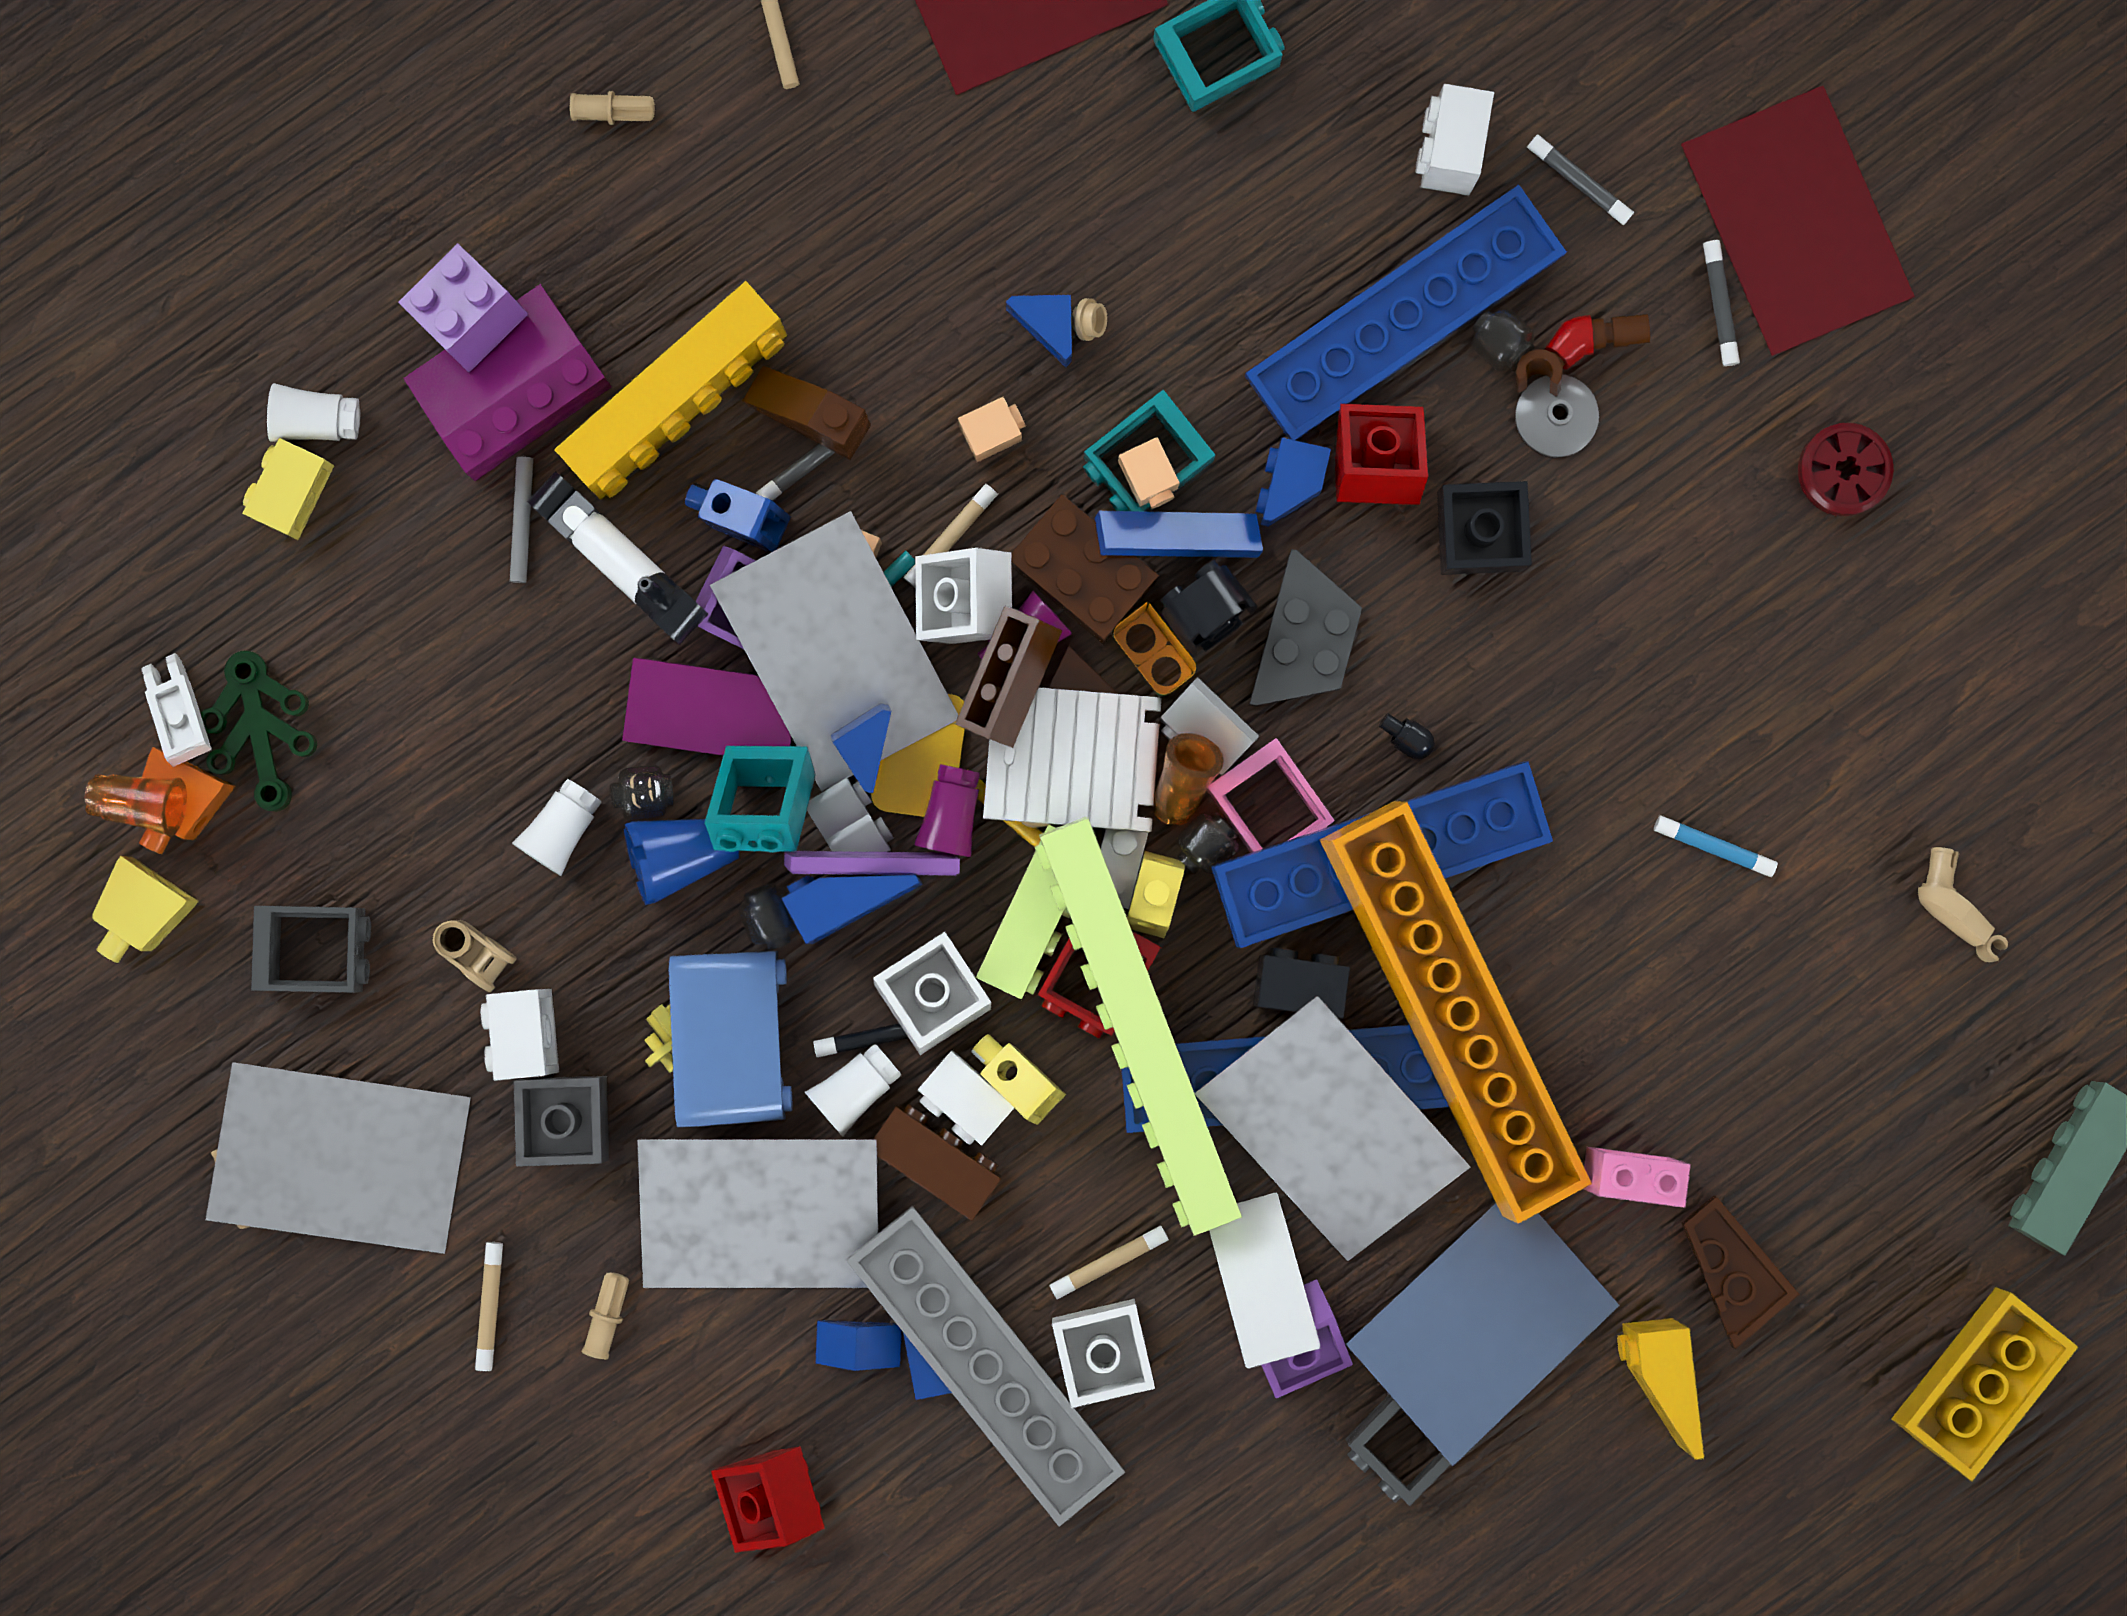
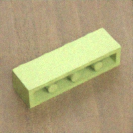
[976,824,1070,999]

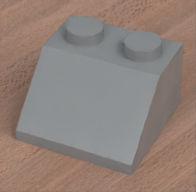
[1159,677,1259,778]

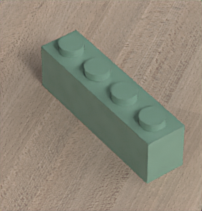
[2008,1081,2127,1256]

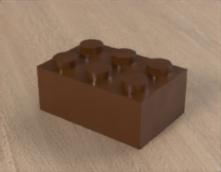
[1011,494,1159,645]

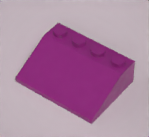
[403,284,612,481]

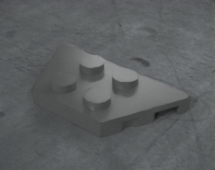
[1249,549,1362,707]

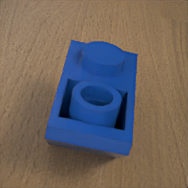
[1255,438,1331,527]

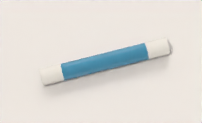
[1654,815,1778,877]

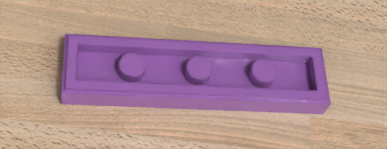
[784,851,960,875]

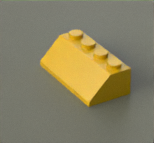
[1891,1287,2078,1481]

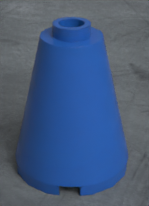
[624,819,739,905]

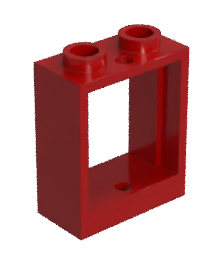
[1038,931,1161,1039]

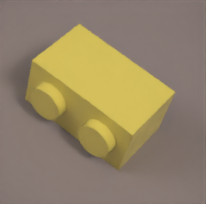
[242,438,334,540]

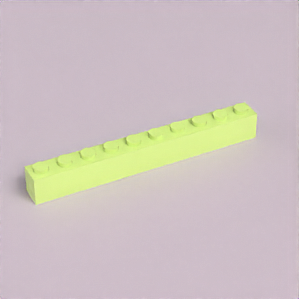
[1035,817,1242,1236]

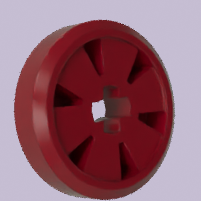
[1798,423,1894,516]

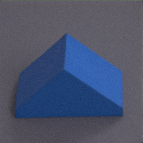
[1006,295,1072,367]
[831,703,891,793]
[815,1320,902,1371]

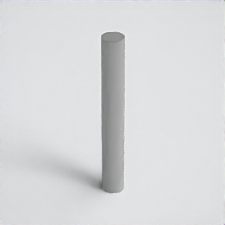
[510,457,533,583]

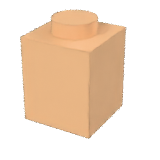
[958,397,1026,462]
[1118,437,1179,508]

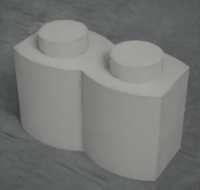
[807,778,894,876]

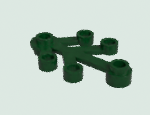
[200,651,317,812]

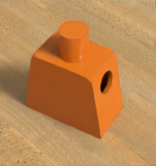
[132,747,235,854]

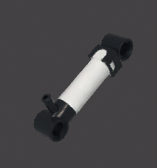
[527,471,708,645]

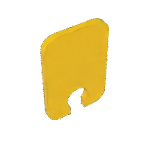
[871,694,965,817]

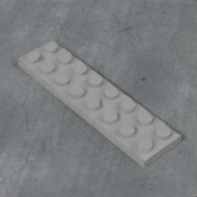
[846,1206,1125,1527]

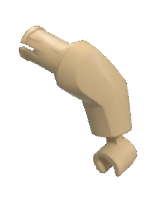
[1918,847,2008,962]

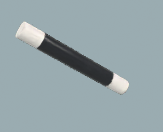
[813,1023,908,1057]

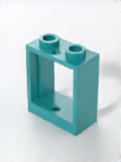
[1153,0,1285,113]
[1083,390,1215,512]
[705,746,816,853]

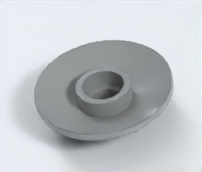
[1515,375,1599,457]

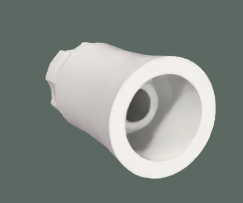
[267,383,360,442]
[512,779,601,876]
[805,1044,901,1137]

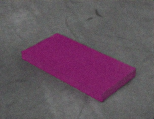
[622,657,793,755]

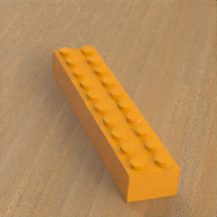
[1320,801,1592,1224]

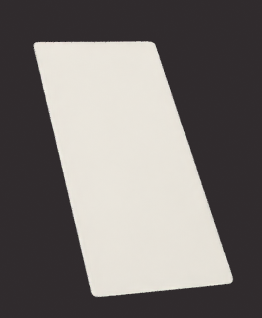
[1209,1193,1320,1368]

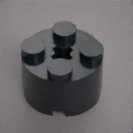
[1160,560,1258,657]

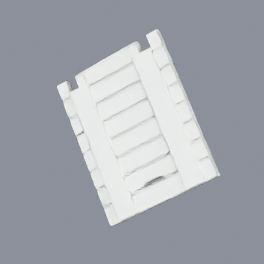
[983,687,1162,832]

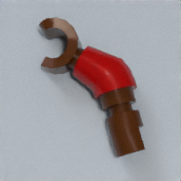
[1516,314,1650,397]

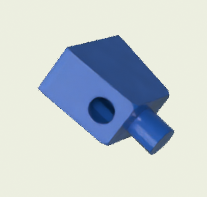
[685,479,791,553]

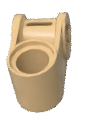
[433,920,517,993]

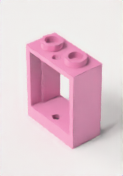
[1205,738,1335,853]
[1583,1147,1690,1207]

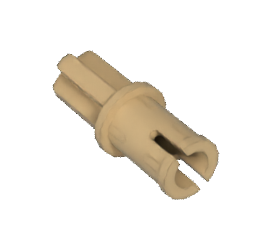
[570,91,655,125]
[582,1273,629,1360]

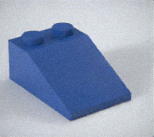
[782,875,923,944]

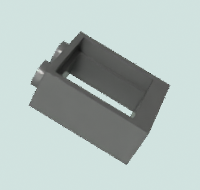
[251,906,371,993]
[1345,1394,1451,1506]

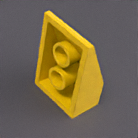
[1617,1318,1704,1459]

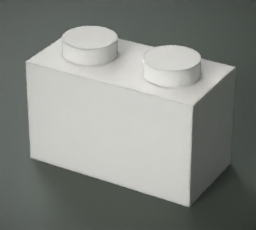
[918,1050,1014,1145]

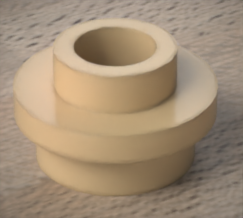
[1071,298,1107,341]

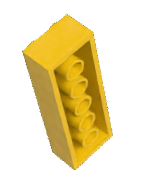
[554,281,787,500]

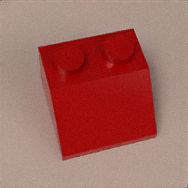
[1335,404,1428,505]
[711,1446,825,1552]

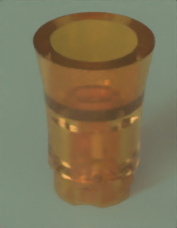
[1154,733,1224,826]
[85,774,187,837]

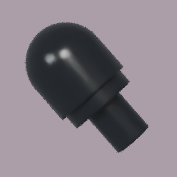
[1379,713,1435,760]

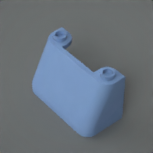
[669,951,793,1127]

